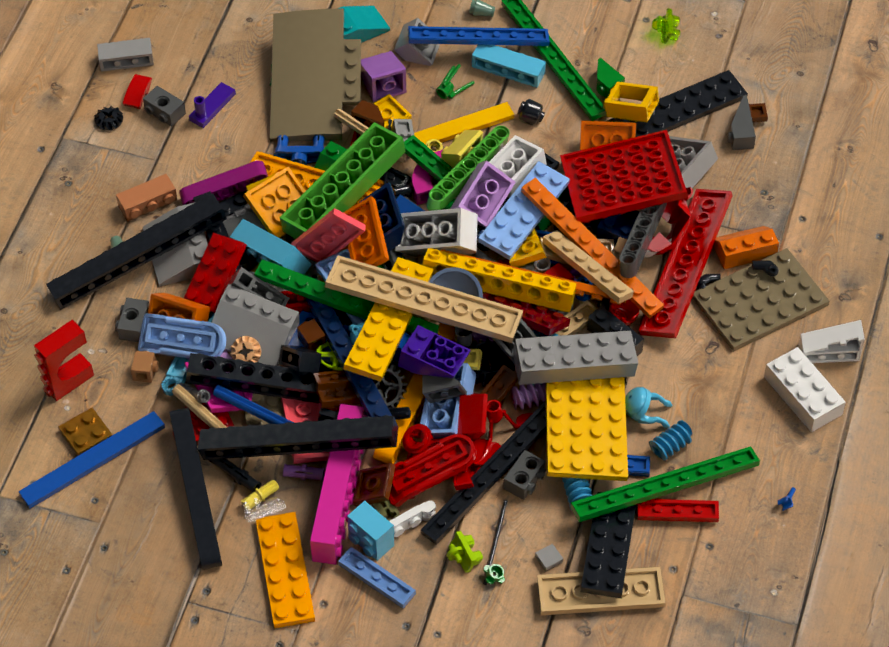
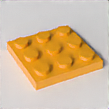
[243,166,306,238]

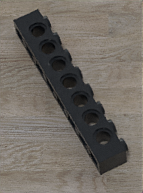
[186,353,340,407]

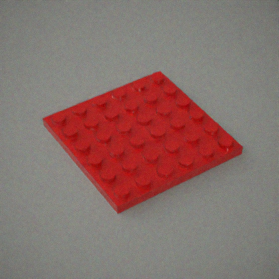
[560,130,688,223]

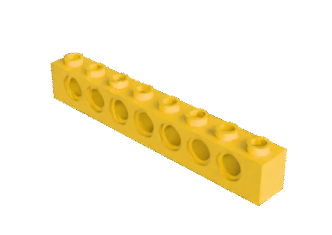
[423,248,577,313]

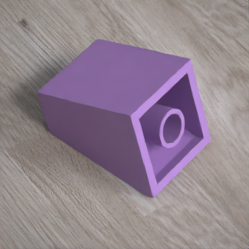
[361,51,407,102]

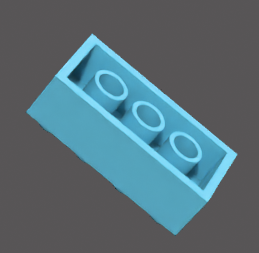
[230,219,312,275]

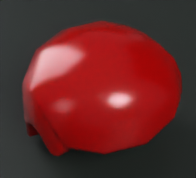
[608,299,640,326]

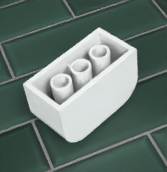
[395,208,478,257]

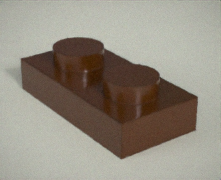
[480,365,518,402]

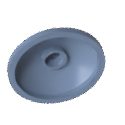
[429,267,483,326]

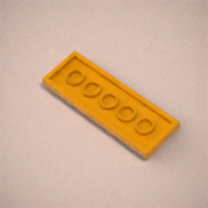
[255,512,315,629]

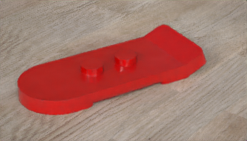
[389,434,477,507]

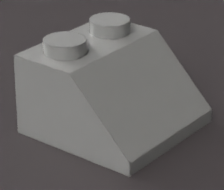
[394,18,440,66]

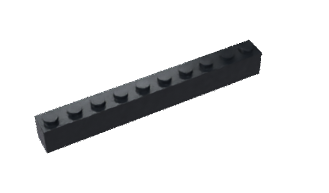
[46,194,227,310]
[198,415,398,460]

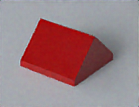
[457,394,488,441]

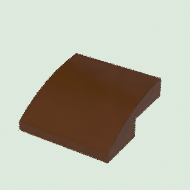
[313,370,361,408]

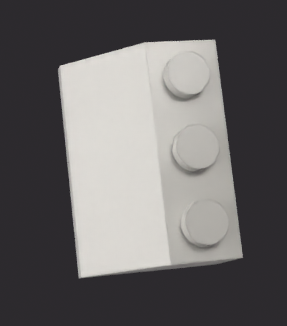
[489,135,547,198]

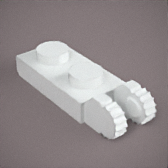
[389,501,436,537]

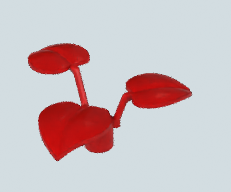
[473,393,533,466]

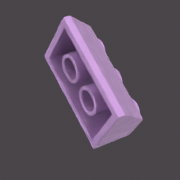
[450,160,516,228]

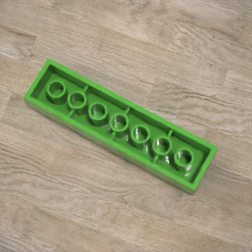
[279,122,406,239]

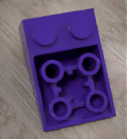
[398,325,471,378]

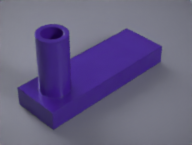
[189,82,236,128]

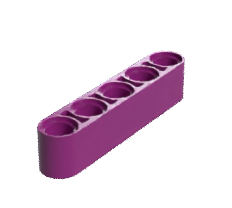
[179,161,268,205]

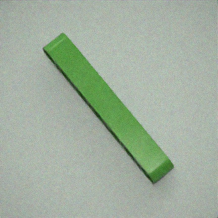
[427,125,510,211]

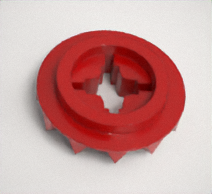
[402,424,433,454]

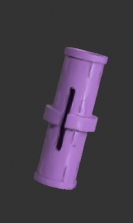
[283,464,325,481]

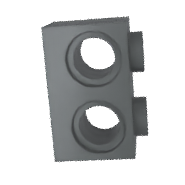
[504,450,546,500]

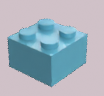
[347,501,395,561]

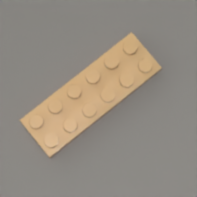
[537,567,665,615]

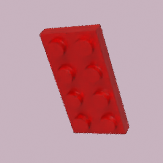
[184,233,247,314]

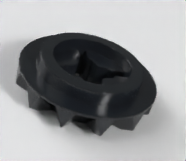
[94,105,123,130]

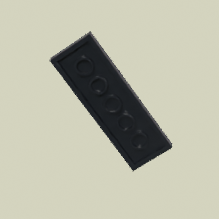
[580,492,636,599]

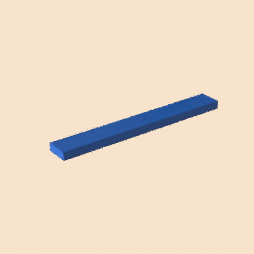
[407,26,550,46]
[18,411,165,509]

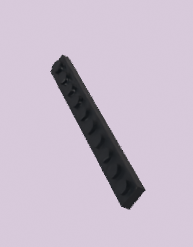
[421,400,546,545]

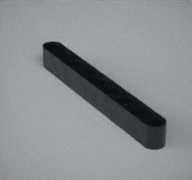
[169,407,222,570]

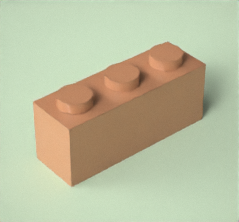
[116,174,177,221]

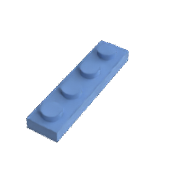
[338,547,416,608]

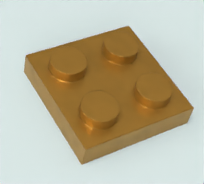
[58,407,112,456]

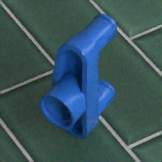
[274,135,325,165]

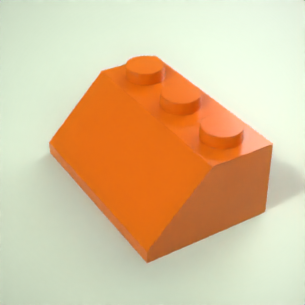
[713,226,779,269]
[148,293,210,322]

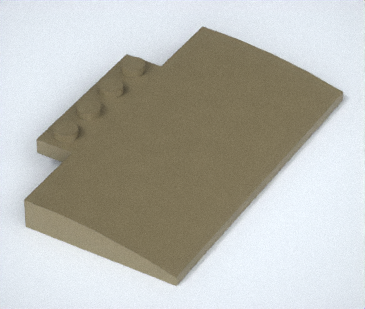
[270,9,361,141]

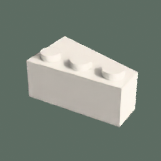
[798,320,865,363]

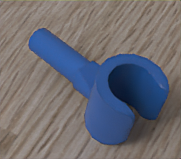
[777,487,796,511]

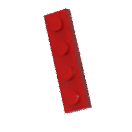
[637,499,719,522]

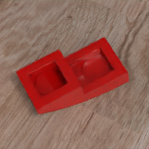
[122,74,152,109]

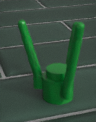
[436,64,475,99]

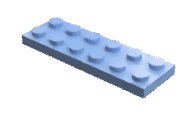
[478,161,570,260]

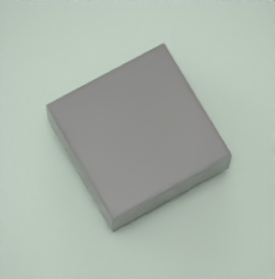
[535,543,563,571]

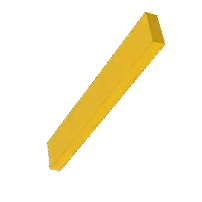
[414,102,515,145]

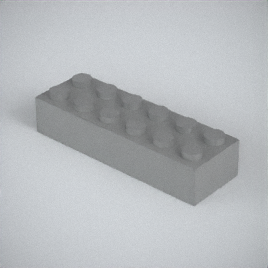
[513,331,638,385]

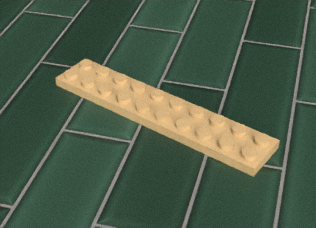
[325,255,523,343]

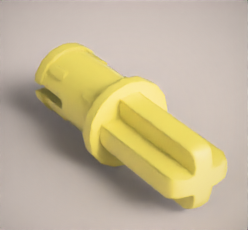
[241,480,279,511]

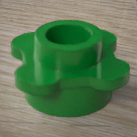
[483,564,505,584]

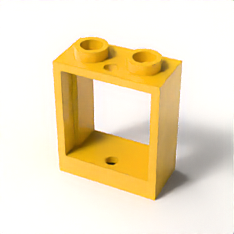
[604,82,659,122]

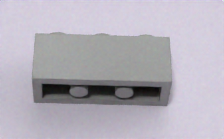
[97,38,154,72]

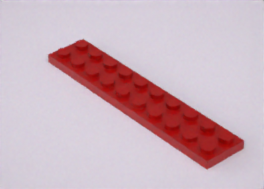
[639,189,733,339]

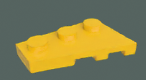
[509,228,546,267]

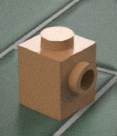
[131,351,159,383]

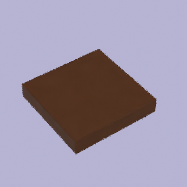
[353,463,396,507]

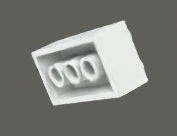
[764,347,846,432]

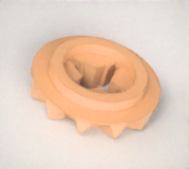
[230,336,261,363]

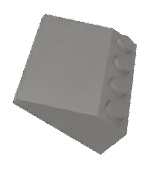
[669,136,718,188]
[143,203,208,286]
[211,284,300,366]

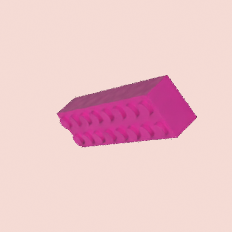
[310,404,367,565]

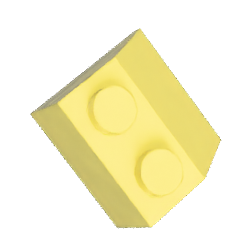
[441,130,483,168]

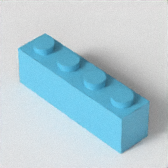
[472,45,546,88]

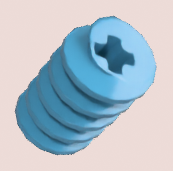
[649,420,692,461]
[562,477,592,510]

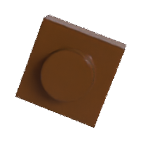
[749,103,768,122]

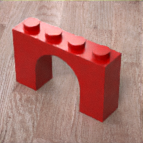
[34,319,94,401]

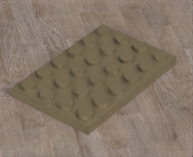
[692,248,830,352]

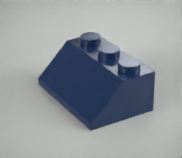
[359,182,405,252]

